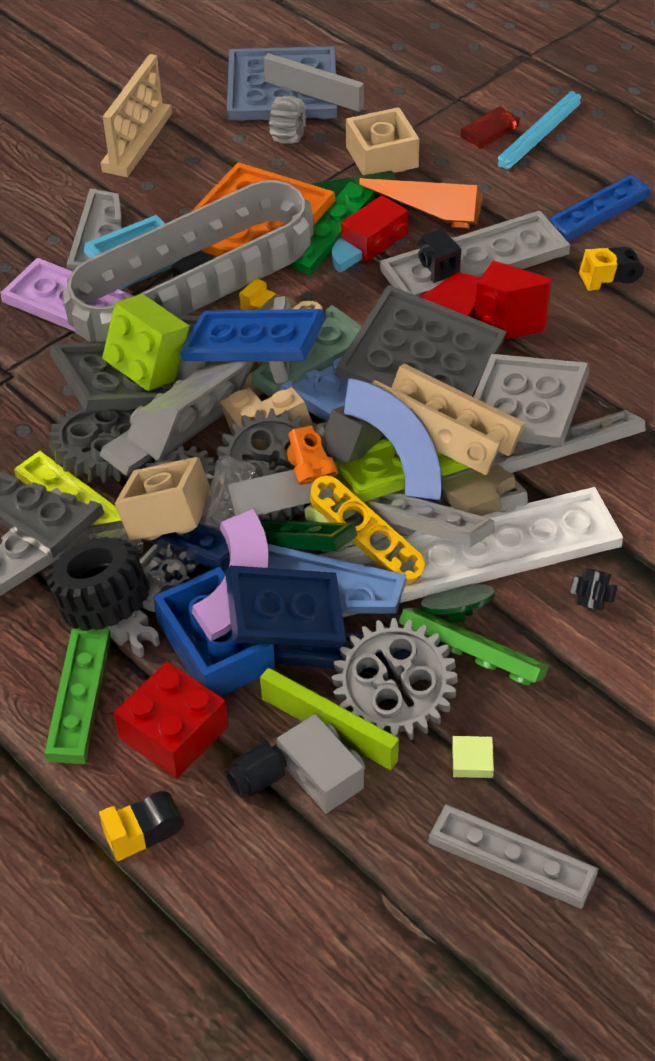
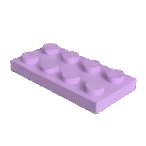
[0,258,134,331]

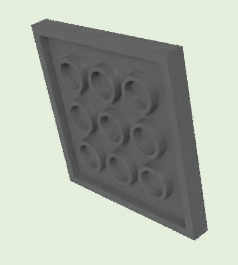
[335,285,507,397]

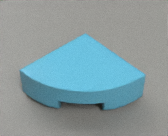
[332,237,362,273]

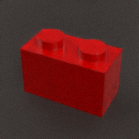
[341,195,408,262]

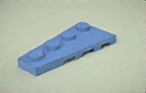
[267,544,406,614]

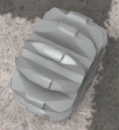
[268,96,307,144]

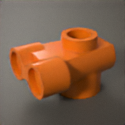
[287,425,338,485]

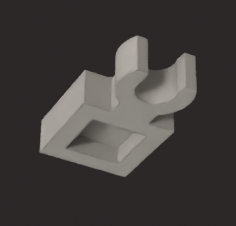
[104,609,160,658]

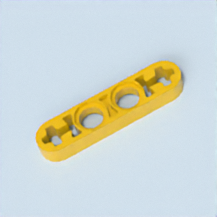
[309,475,425,585]

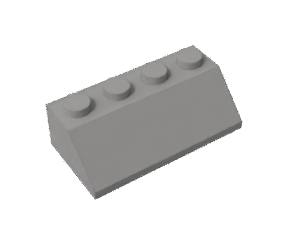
[127,361,254,461]

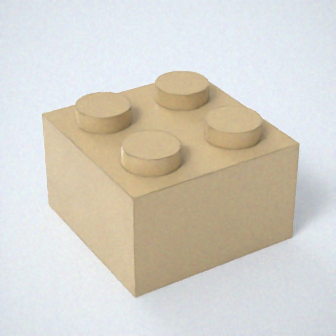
[346,107,419,175]
[115,456,213,541]

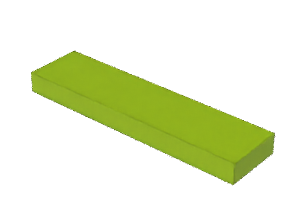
[260,668,399,770]

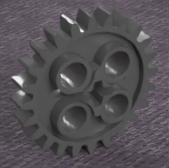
[49,405,153,483]
[215,408,327,521]

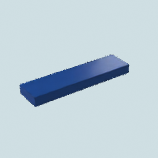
[548,175,651,241]

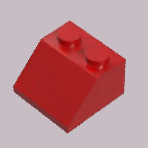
[475,260,552,340]

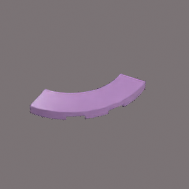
[192,509,268,641]

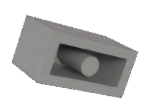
[277,714,365,814]

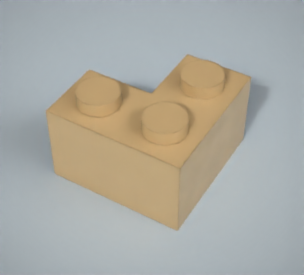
[220,387,313,450]

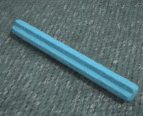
[497,91,581,170]

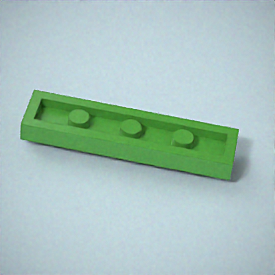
[398,607,550,685]
[44,627,111,764]

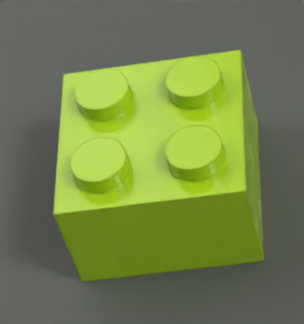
[102,294,190,391]

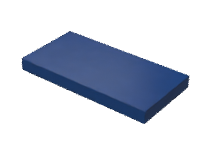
[180,309,326,361]

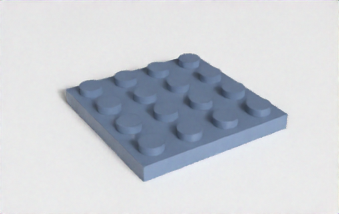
[227,46,337,122]

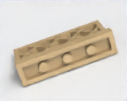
[101,54,172,177]

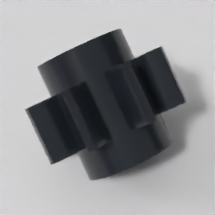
[150,543,197,589]
[569,568,618,610]

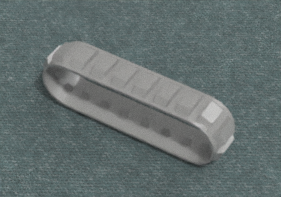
[63,180,314,343]

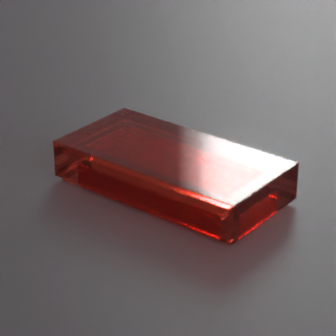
[461,106,520,149]

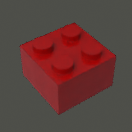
[114,661,229,779]

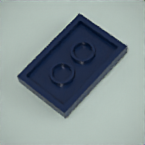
[225,565,346,647]

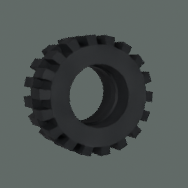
[47,537,150,631]

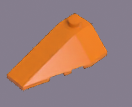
[359,178,484,230]

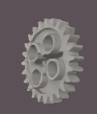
[332,618,458,740]

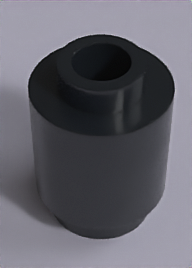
[225,742,287,798]

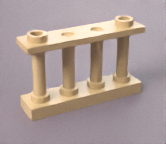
[372,363,525,475]

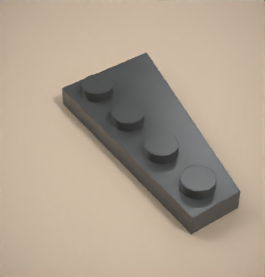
[0,472,104,558]

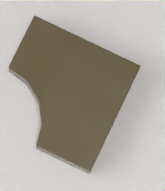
[441,465,515,516]

